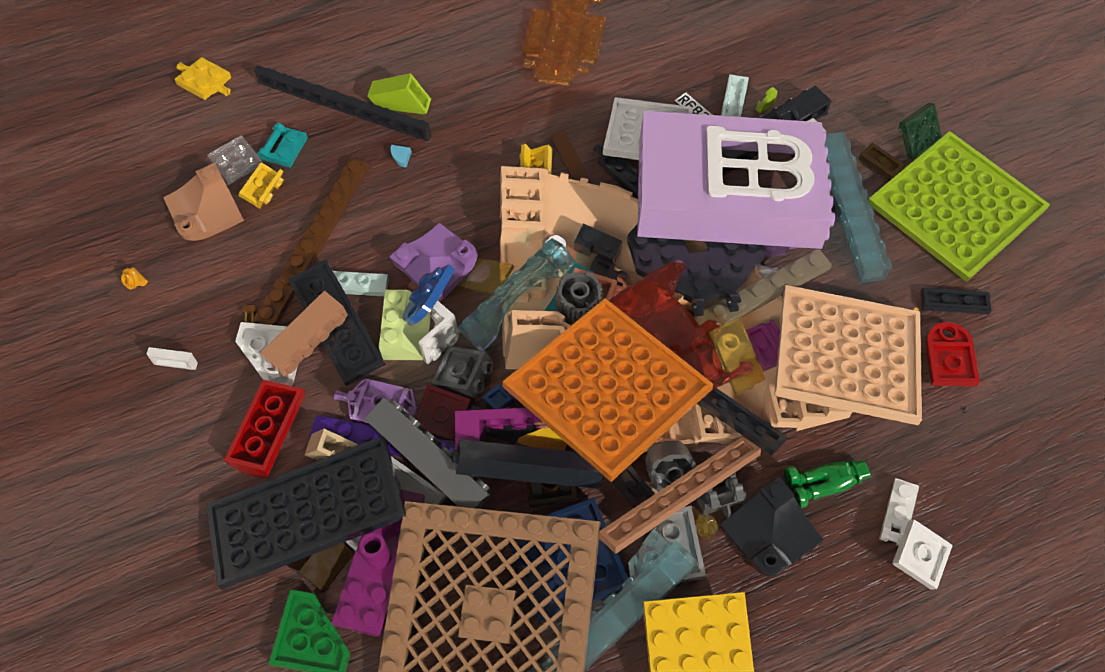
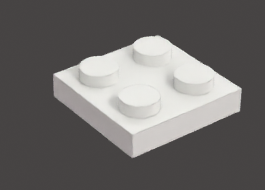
[892,520,952,589]

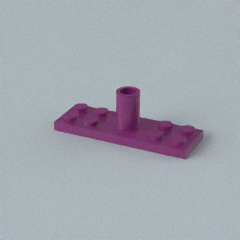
[331,489,425,638]

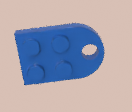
[402,264,455,325]

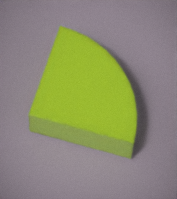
[756,87,778,113]

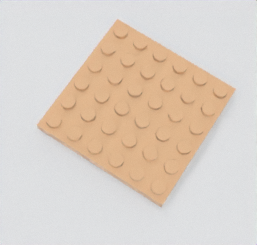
[774,285,922,425]

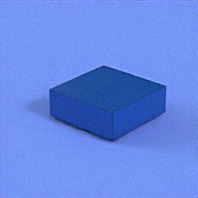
[482,384,514,409]

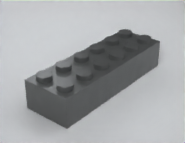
[364,398,495,510]

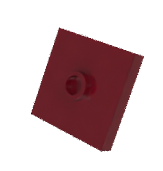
[415,384,471,441]

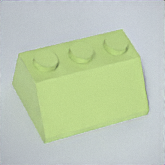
[379,290,431,360]

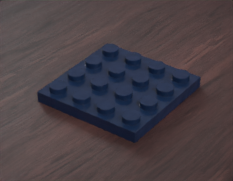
[508,497,631,624]

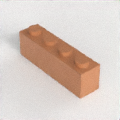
[260,291,348,377]

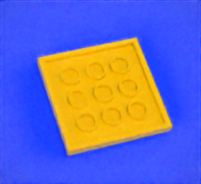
[642,592,754,672]

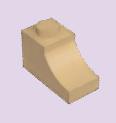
[305,429,358,461]

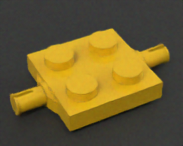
[175,57,231,100]

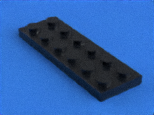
[288,260,386,386]

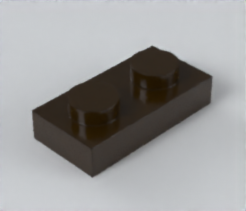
[858,142,905,181]

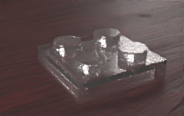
[207,135,263,185]

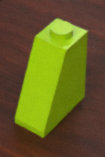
[368,73,431,114]

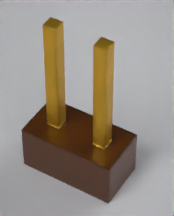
[242,305,257,323]

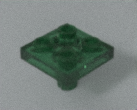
[898,103,942,159]

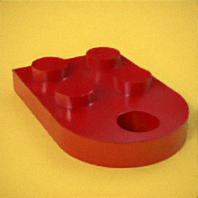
[925,322,980,386]

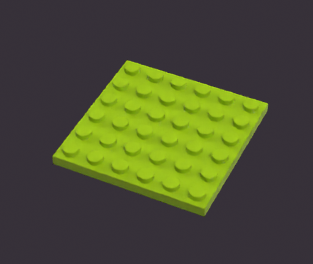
[867,131,1050,282]

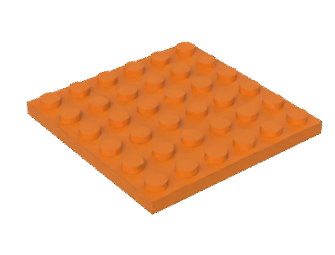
[503,298,714,482]

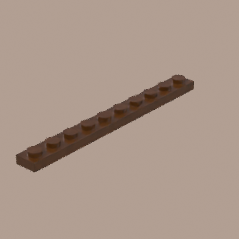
[253,157,370,326]

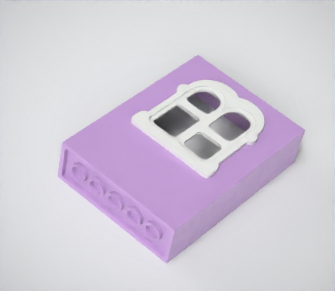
[637,111,835,249]

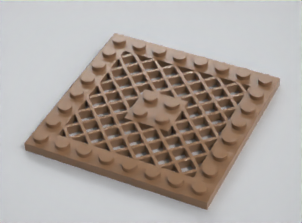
[378,501,601,672]

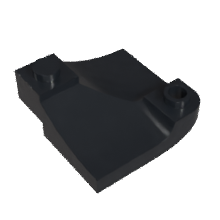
[719,477,824,577]

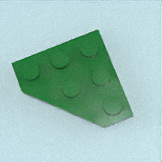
[269,590,351,672]

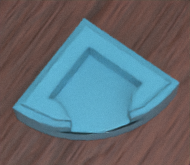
[391,145,412,168]

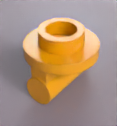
[121,268,148,289]

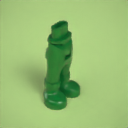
[783,460,871,508]

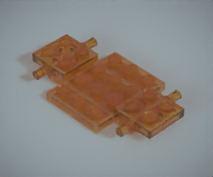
[522,0,606,86]

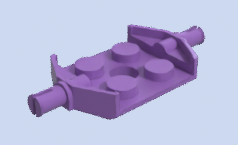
[334,378,418,424]

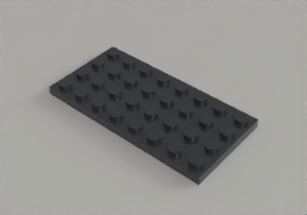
[207,436,406,590]

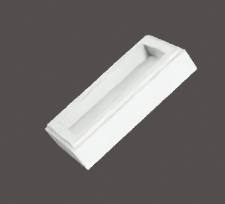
[146,347,198,370]

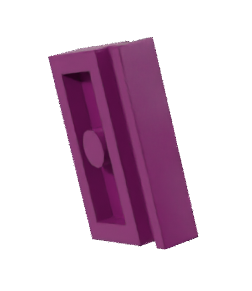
[743,319,780,372]

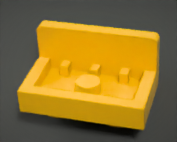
[519,144,552,174]
[238,162,284,209]

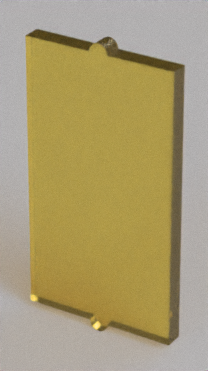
[456,258,514,295]
[709,317,765,395]

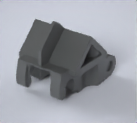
[697,473,746,519]

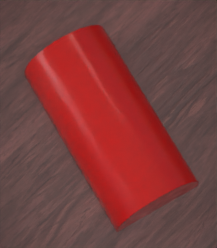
[224,380,306,478]

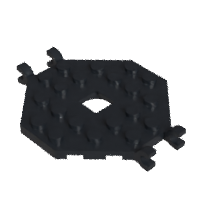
[627,223,766,317]

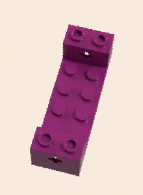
[455,408,549,449]

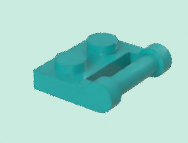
[257,123,308,168]

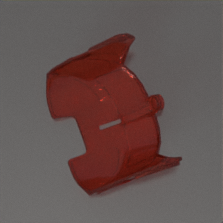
[609,260,754,393]

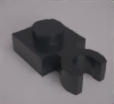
[590,256,628,286]

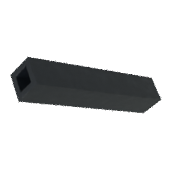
[451,439,603,489]

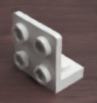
[419,301,459,364]

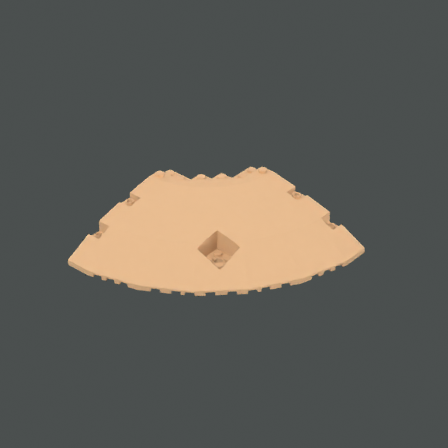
[500,166,852,452]

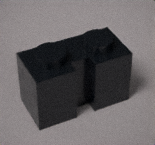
[574,223,622,264]

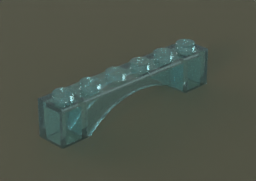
[457,238,576,351]

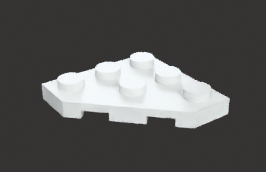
[235,322,298,386]

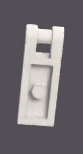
[879,478,919,546]

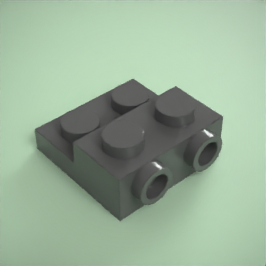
[431,346,493,399]

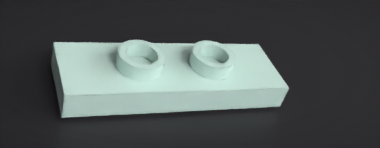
[721,74,749,117]
[333,271,389,296]

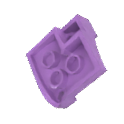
[390,223,478,302]

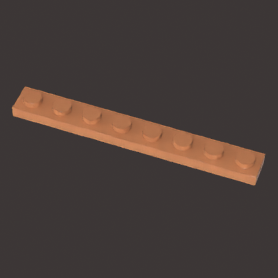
[599,436,761,554]

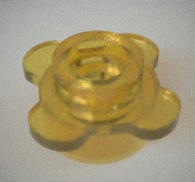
[694,513,718,540]

